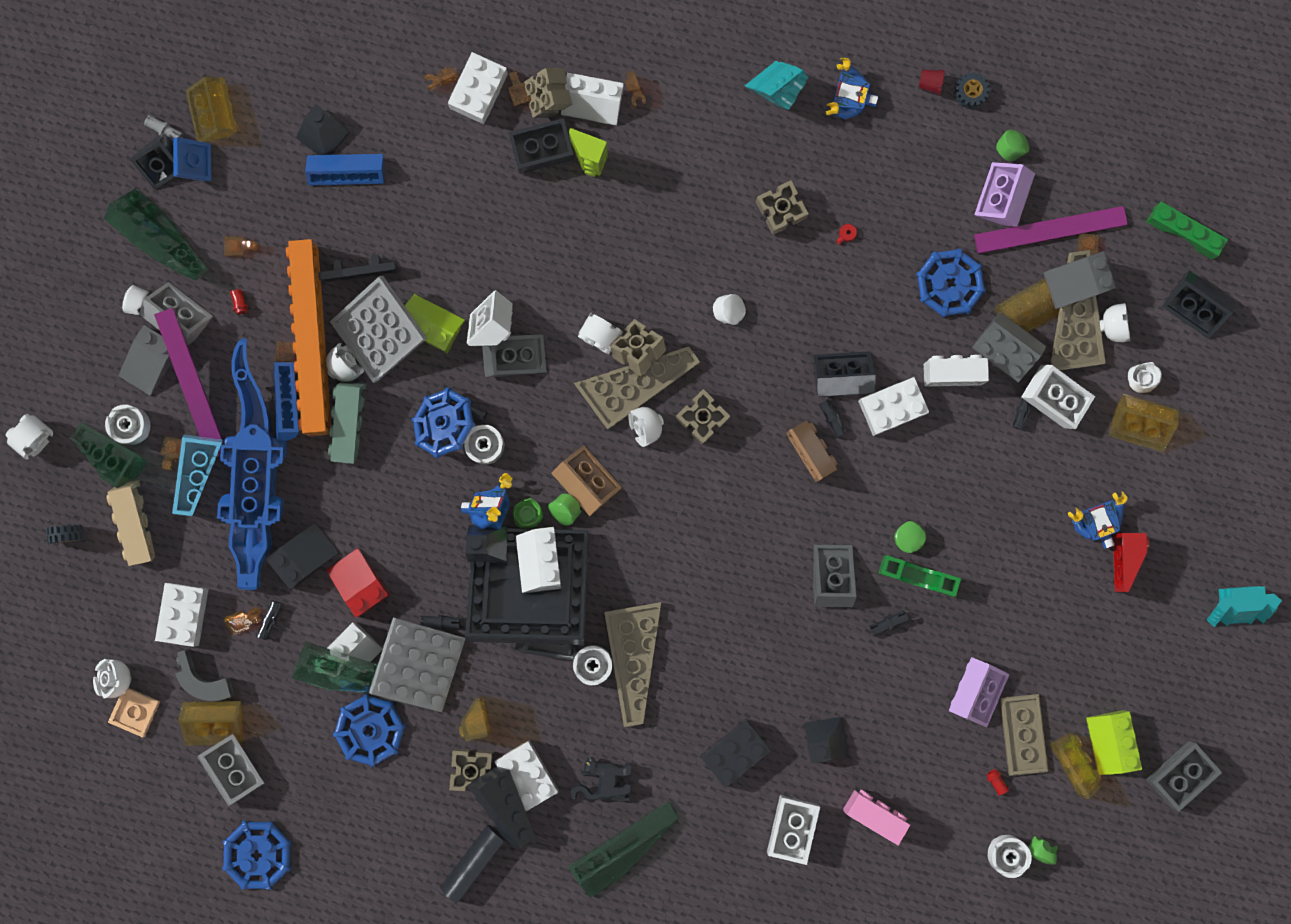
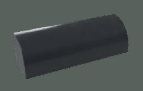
[440,825,505,904]

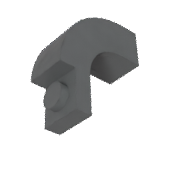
[175,650,235,701]

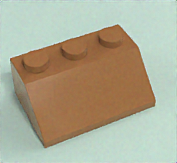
[786,420,838,482]
[551,446,622,516]

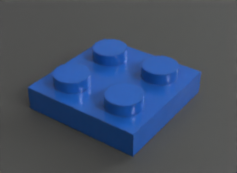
[173,137,211,182]

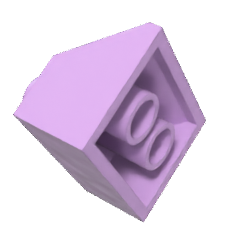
[975,162,1035,227]
[949,657,1010,727]

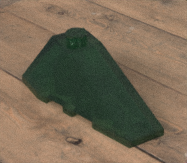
[71,422,148,488]

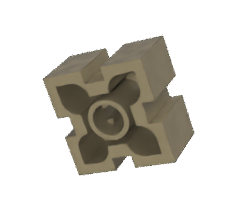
[524,68,572,118]
[756,180,808,235]
[610,319,666,377]
[676,389,730,445]
[449,748,494,791]

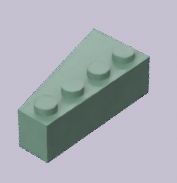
[328,381,367,464]

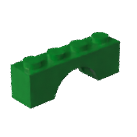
[1146,201,1228,260]
[878,555,961,597]

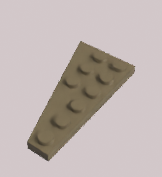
[1050,250,1106,370]
[574,347,700,430]
[604,602,661,727]

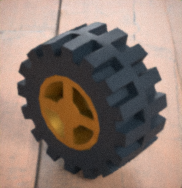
[954,72,990,109]
[46,524,83,544]

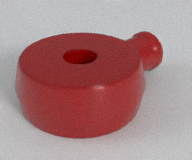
[836,224,857,245]

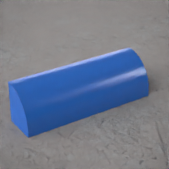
[305,154,384,185]
[272,362,299,442]

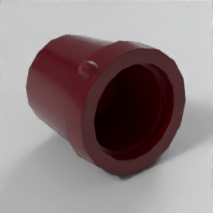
[919,69,945,95]

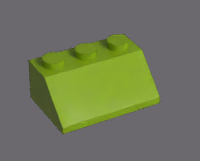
[569,128,608,177]
[405,294,465,354]
[1086,710,1142,775]

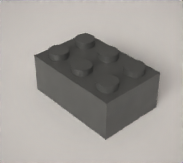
[972,312,1046,382]
[1146,741,1222,812]

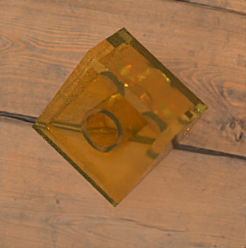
[459,695,492,742]

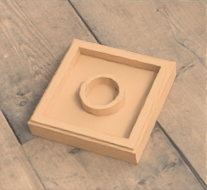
[108,688,160,738]

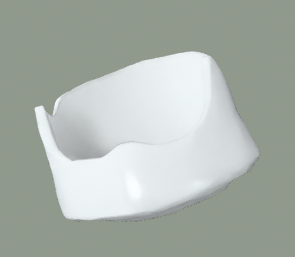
[122,285,149,315]
[713,294,746,325]
[1128,362,1161,393]

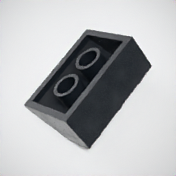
[1162,270,1236,339]
[813,351,876,397]

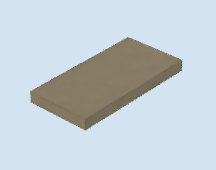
[1000,694,1048,776]

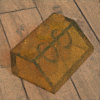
[186,76,237,143]
[994,278,1060,332]
[1108,394,1179,452]
[178,701,244,745]
[1049,733,1102,800]

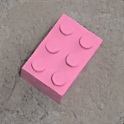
[843,790,910,845]

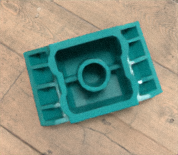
[745,61,809,110]
[1207,586,1282,627]

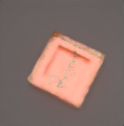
[275,341,295,362]

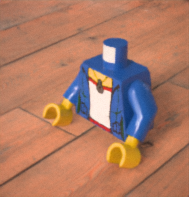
[826,58,878,119]
[461,473,512,529]
[1068,491,1127,549]

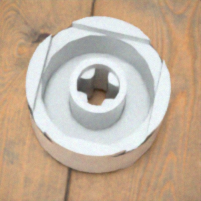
[578,313,623,355]
[105,405,150,445]
[6,414,53,460]
[464,425,504,465]
[573,645,612,685]
[988,835,1031,878]

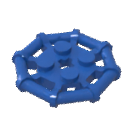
[916,248,986,318]
[411,388,475,458]
[333,694,406,767]
[222,820,292,890]

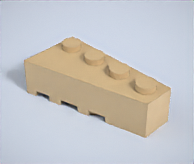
[107,480,155,566]

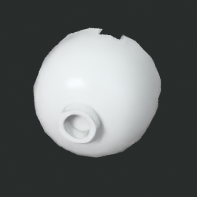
[1100,303,1130,342]
[326,343,364,382]
[628,407,664,447]
[93,659,131,698]

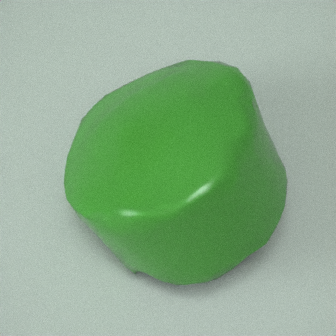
[996,130,1029,161]
[549,494,582,525]
[512,498,543,529]
[894,521,926,553]
[1028,836,1057,865]

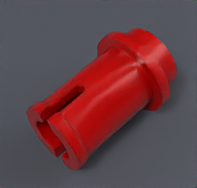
[230,289,248,315]
[987,769,1009,796]

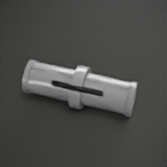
[144,115,184,141]

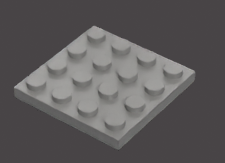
[330,276,427,383]
[369,617,465,712]

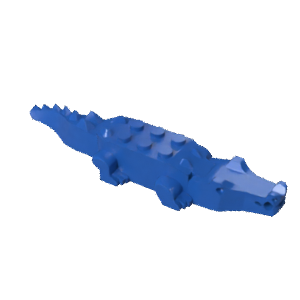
[217,338,287,590]

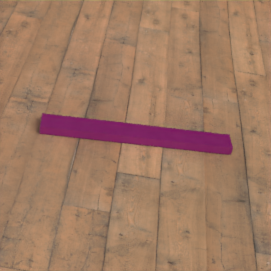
[974,206,1127,254]
[154,308,224,457]

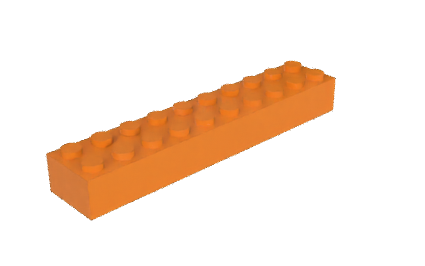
[286,239,331,436]

